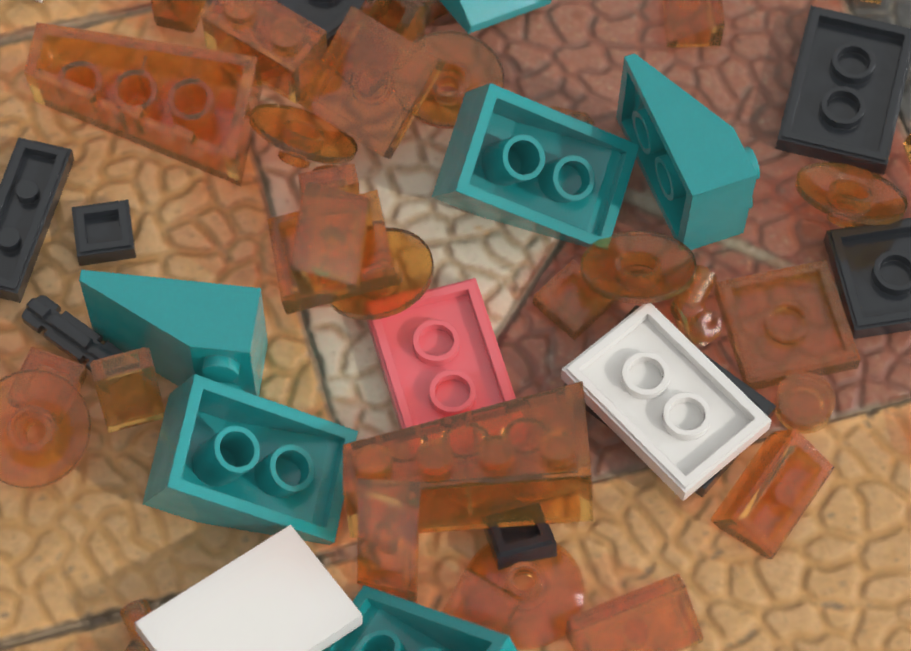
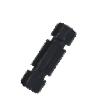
[22,295,125,380]

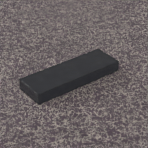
[0,137,74,303]

